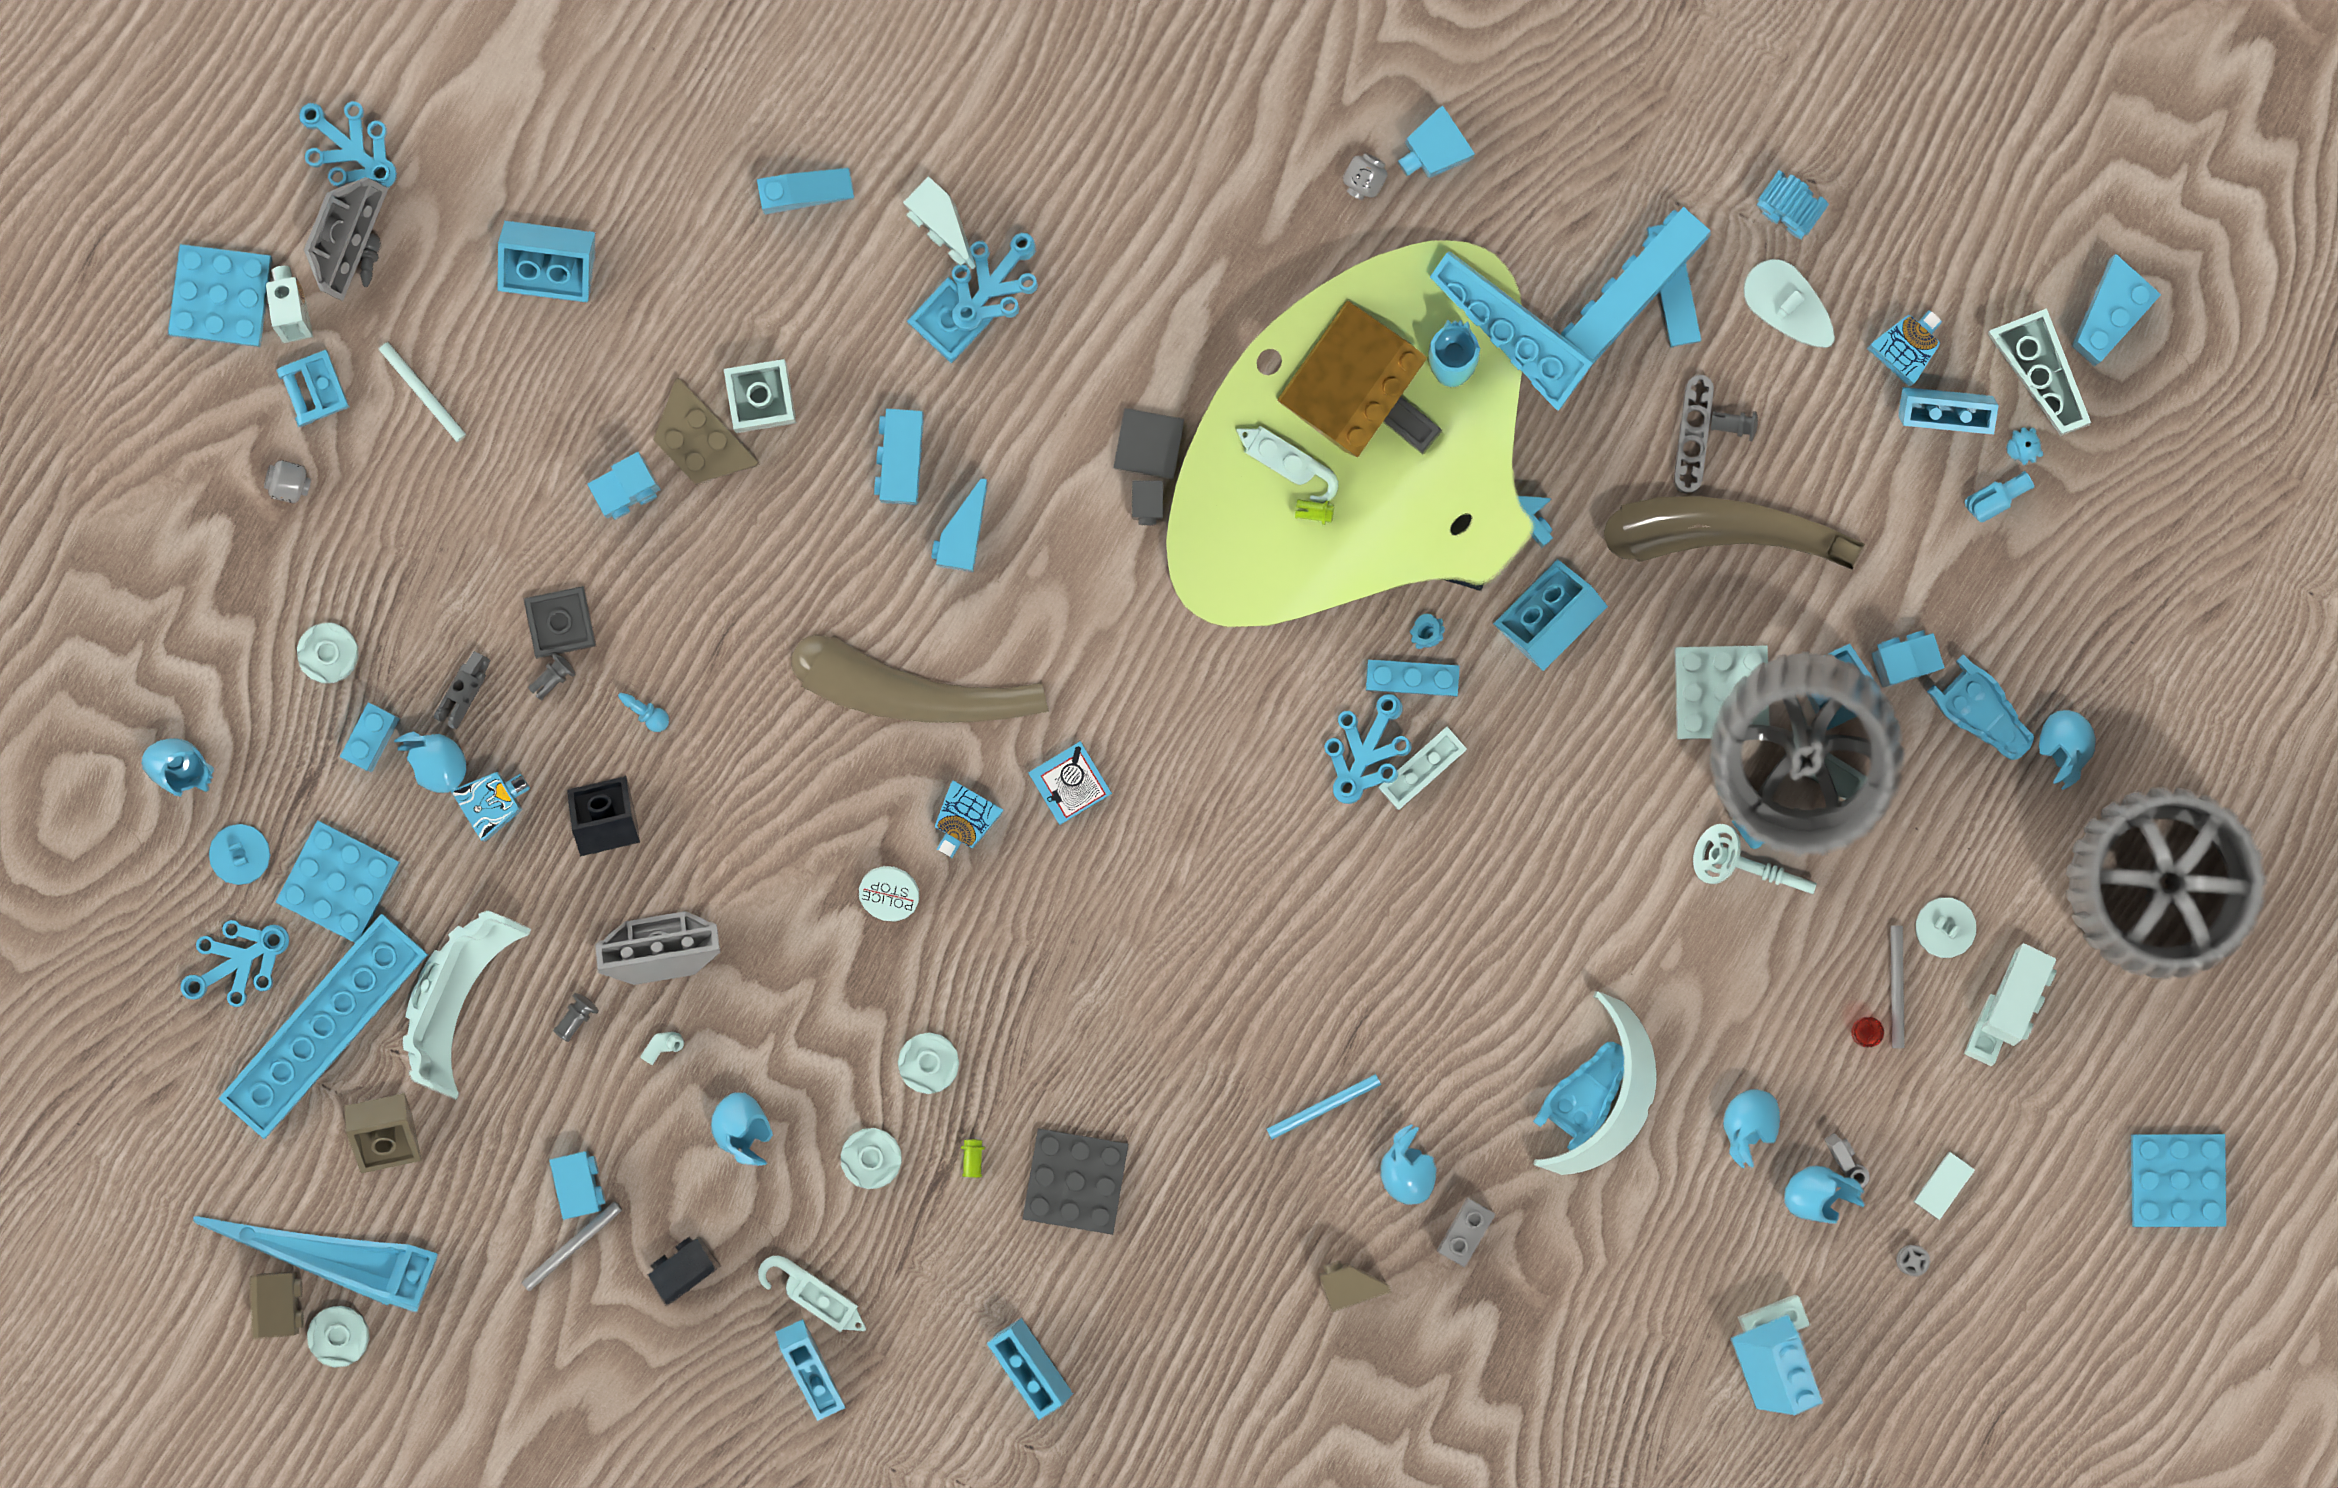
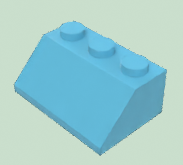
[498,221,595,302]
[1493,559,1608,671]
[1731,1314,1823,1415]

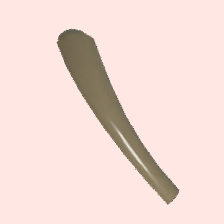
[1604,496,1865,570]
[791,635,1049,723]

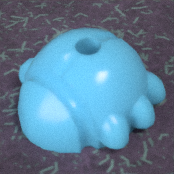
[2006,427,2043,465]
[1410,614,1445,649]

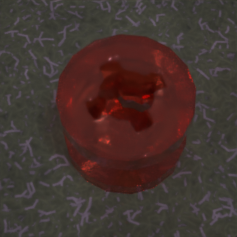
[1851,1017,1884,1047]

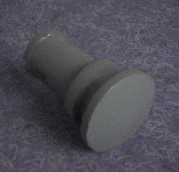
[1711,411,1758,442]
[528,653,576,700]
[553,993,599,1042]

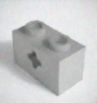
[1436,1198,1496,1268]

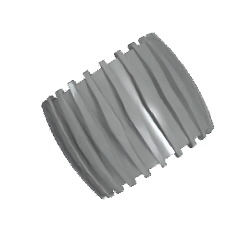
[1710,651,1904,856]
[2066,787,2266,979]

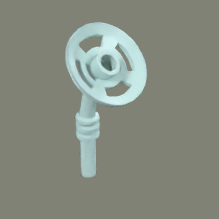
[1693,824,1817,894]

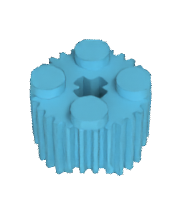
[1757,170,1829,239]

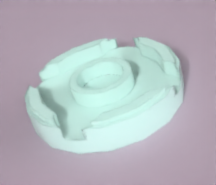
[297,623,359,683]
[898,1033,959,1094]
[841,1128,902,1189]
[307,1306,370,1367]

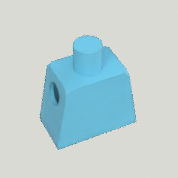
[1397,106,1475,178]

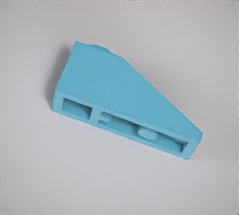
[757,168,854,214]
[932,479,988,572]
[775,1319,845,1421]

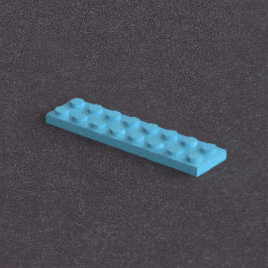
[218,914,429,1139]

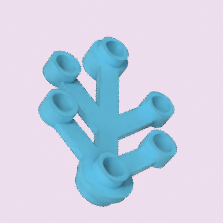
[299,101,397,188]
[952,233,1038,331]
[1324,694,1412,804]
[181,920,289,1007]

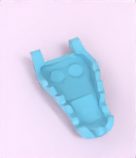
[1927,655,2034,760]
[1533,1042,1624,1151]

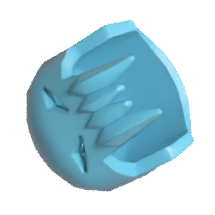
[1428,320,1480,387]
[2039,710,2096,790]
[394,732,466,793]
[142,738,214,797]
[1723,1089,1780,1168]
[711,1092,773,1165]
[1381,1124,1437,1205]
[1784,1166,1865,1224]

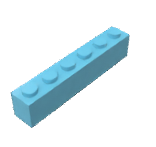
[1560,207,1711,362]

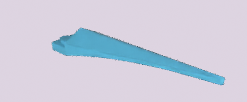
[193,1216,438,1312]

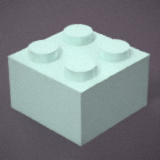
[724,359,796,433]

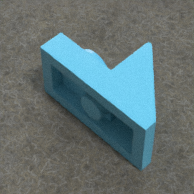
[1517,496,1553,548]

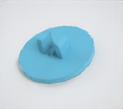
[209,824,270,885]

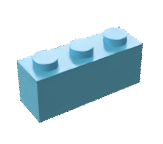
[1898,387,1999,435]
[874,409,924,505]
[987,1318,1073,1420]

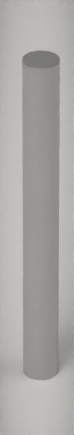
[1891,926,1904,1048]
[521,1201,622,1291]

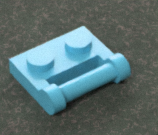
[276,350,349,427]

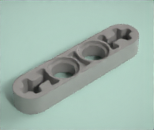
[1674,375,1714,494]

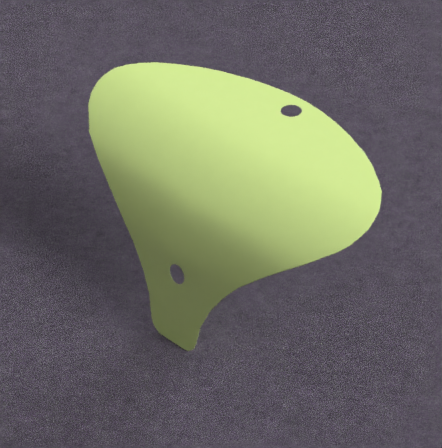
[1166,240,1533,627]

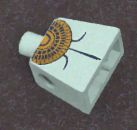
[266,266,313,343]

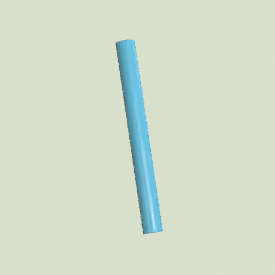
[1266,1074,1381,1140]

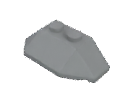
[304,177,388,301]
[595,911,720,985]

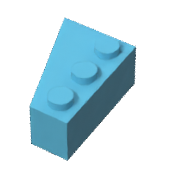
[2072,254,2161,366]

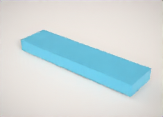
[1647,224,1701,347]

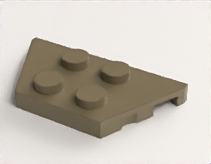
[653,378,760,485]

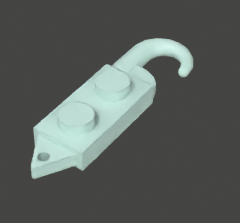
[1236,426,1338,503]
[758,1256,866,1332]

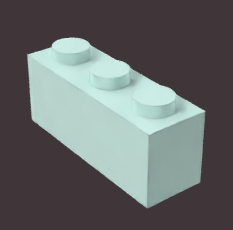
[1981,943,2057,1046]

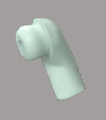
[640,1031,684,1065]

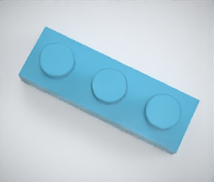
[1366,660,1460,697]

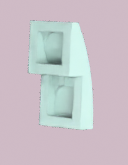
[1964,994,2003,1066]

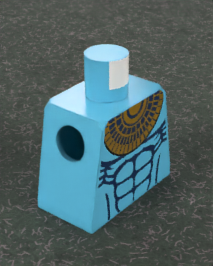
[1867,311,1942,387]
[935,781,1004,858]

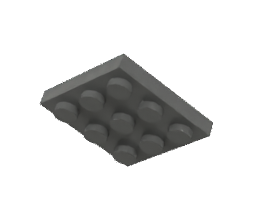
[1022,1128,1128,1235]

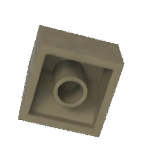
[345,1093,421,1173]
[1319,1261,1391,1312]
[250,1272,304,1339]

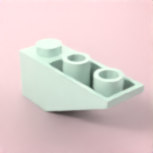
[903,177,976,270]

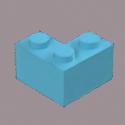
[587,452,661,520]
[1871,630,1945,688]

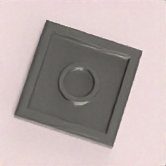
[1113,408,1184,480]
[523,586,596,659]

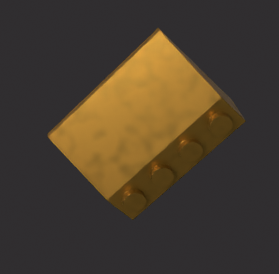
[1277,301,1428,458]

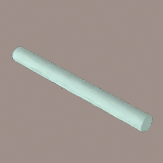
[379,342,466,442]

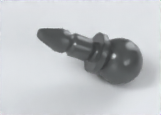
[360,232,381,287]

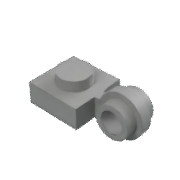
[1824,1133,1869,1188]

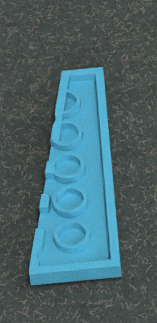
[1430,251,1595,410]

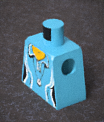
[451,772,530,842]

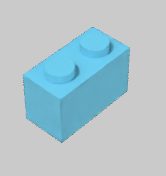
[340,703,400,772]
[549,1151,605,1220]

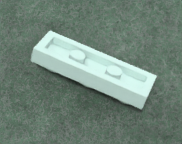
[1378,727,1467,810]

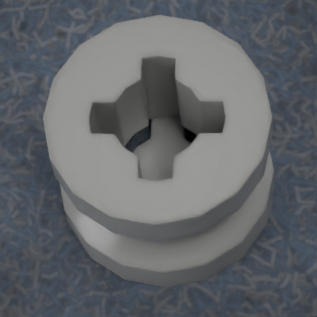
[1896,1245,1930,1276]

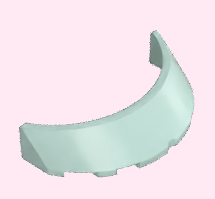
[403,911,531,1099]
[1533,991,1656,1175]

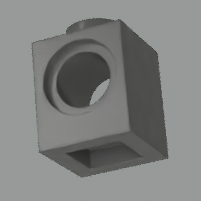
[1132,481,1163,526]

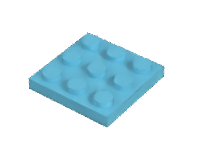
[168,244,272,347]
[275,820,401,943]
[2131,1134,2226,1227]

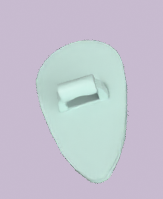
[1744,260,1834,348]

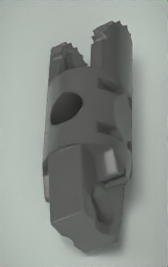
[433,651,490,729]

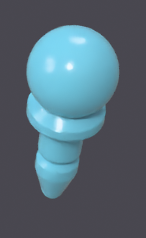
[618,693,669,732]

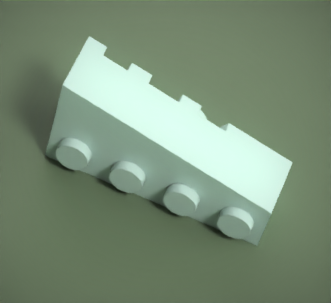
[1988,308,2091,436]

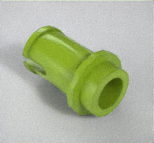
[1295,499,1334,525]
[961,1139,985,1178]

